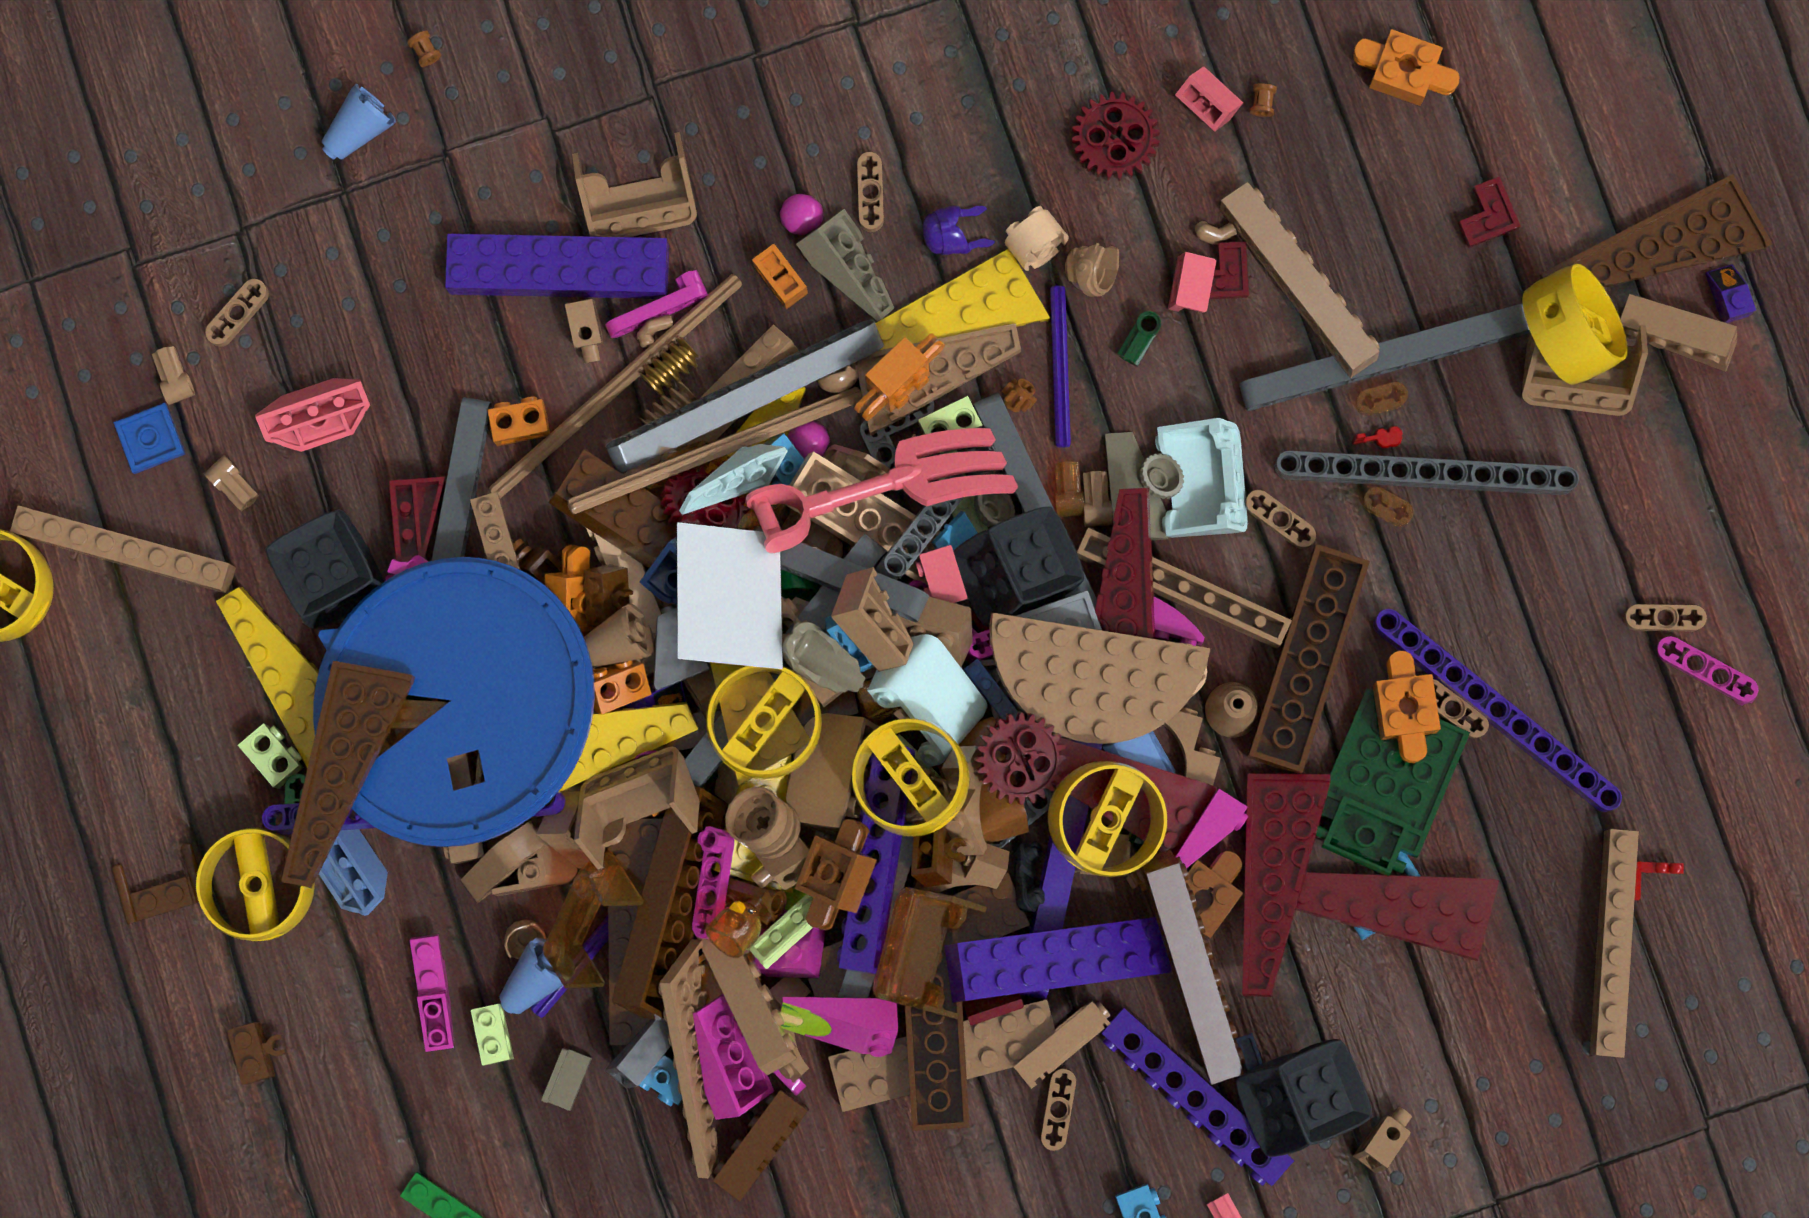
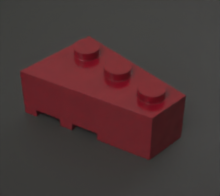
[389,477,445,562]

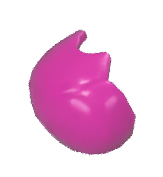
[780,194,824,235]
[787,421,830,459]

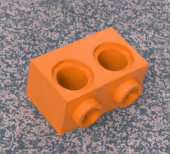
[752,244,808,309]
[488,397,550,446]
[593,660,652,715]

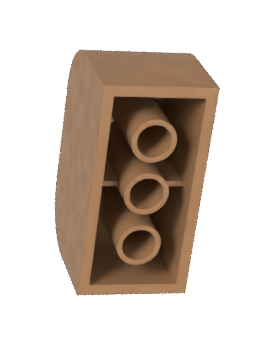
[786,713,880,837]

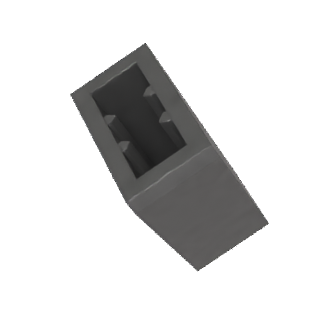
[654,604,709,691]
[605,1019,671,1088]

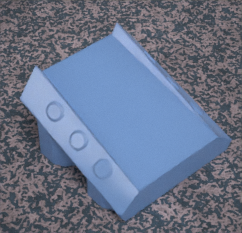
[1103,731,1175,773]

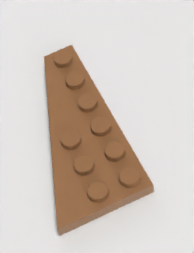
[856,323,1021,436]

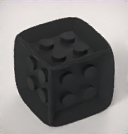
[953,506,1084,627]
[265,509,384,629]
[1236,1039,1372,1157]

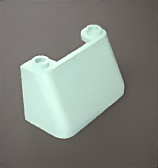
[1155,418,1247,538]
[867,634,987,767]

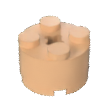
[1005,206,1069,271]

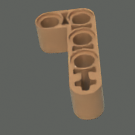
[461,821,547,903]

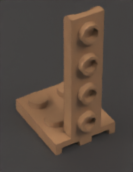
[470,492,520,570]

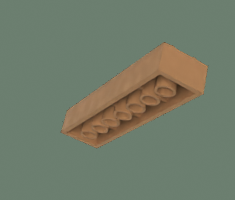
[828,999,1056,1112]

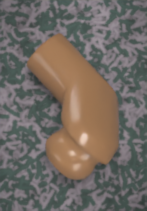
[1195,221,1237,245]
[636,314,673,348]

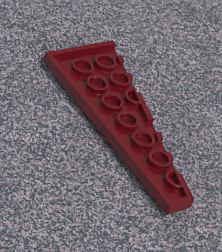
[1095,488,1155,639]
[988,718,1217,856]
[1242,774,1331,997]
[1296,872,1499,961]

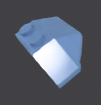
[319,829,388,916]

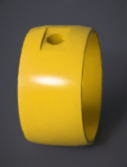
[1522,264,1628,385]
[0,529,53,642]
[706,666,822,779]
[852,718,970,836]
[1048,761,1167,877]
[196,828,315,941]

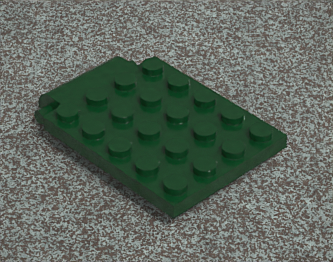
[1316,688,1470,877]

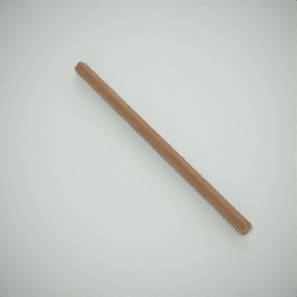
[489,274,742,498]
[567,387,862,514]

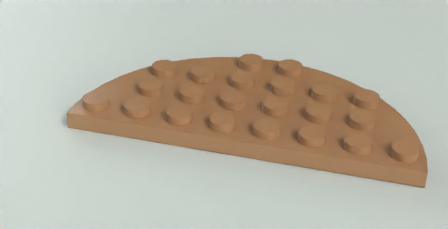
[989,613,1210,744]

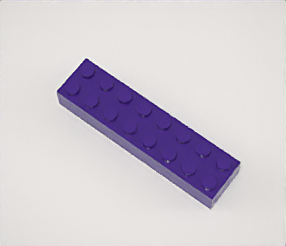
[445,234,669,299]
[944,917,1172,1003]

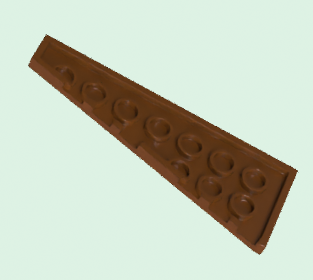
[1539,174,1773,288]
[281,661,415,888]

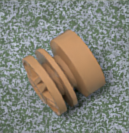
[725,786,800,859]

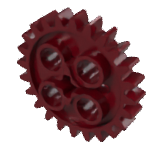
[1072,92,1160,181]
[660,467,749,531]
[974,712,1067,805]

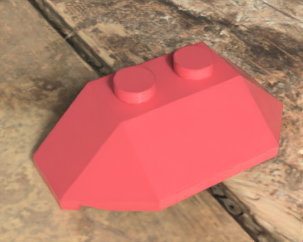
[255,378,370,452]

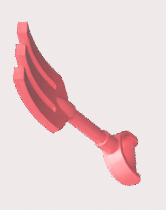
[745,428,1018,553]

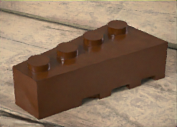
[713,1089,810,1201]

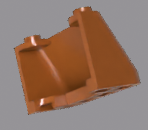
[932,716,1029,844]

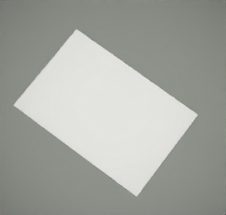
[677,522,783,669]

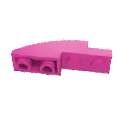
[1154,597,1205,646]
[410,934,454,1052]

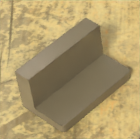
[541,1048,592,1111]

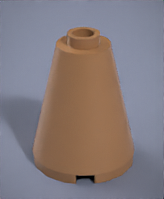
[584,603,655,667]
[1205,682,1261,738]

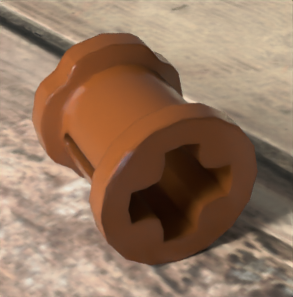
[407,31,442,67]
[1250,83,1277,117]

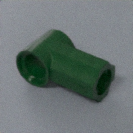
[1117,311,1161,367]

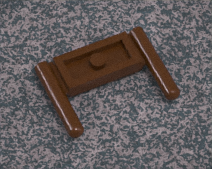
[112,842,199,924]

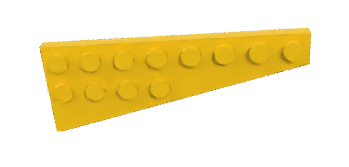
[216,587,390,768]

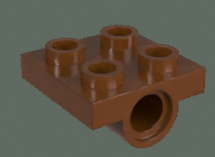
[725,877,787,930]

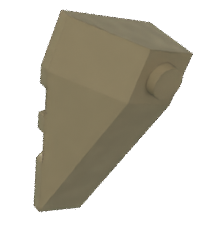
[796,209,894,321]
[1105,432,1168,540]

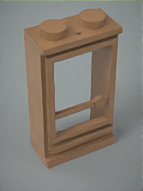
[1013,1001,1110,1089]

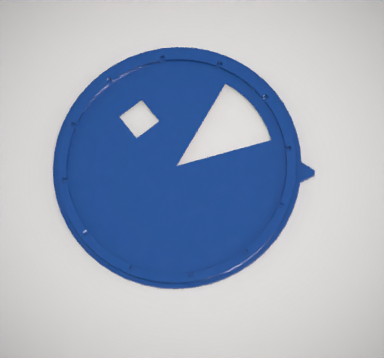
[313,557,595,847]

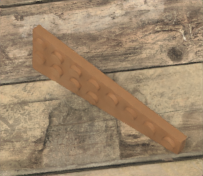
[659,939,719,1178]

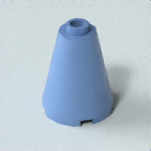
[322,84,396,160]
[499,938,574,1014]

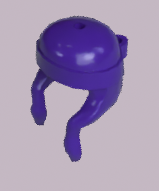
[923,205,995,255]

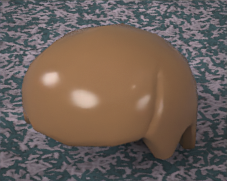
[817,362,858,393]
[504,919,547,960]

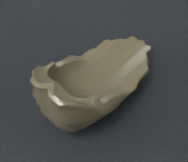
[782,622,865,693]

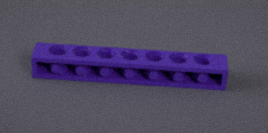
[837,746,916,975]
[1101,1008,1294,1186]

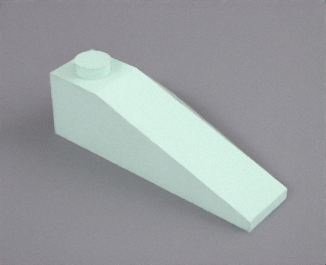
[679,444,788,515]

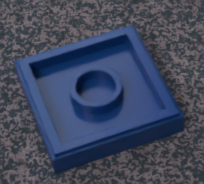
[114,403,185,474]

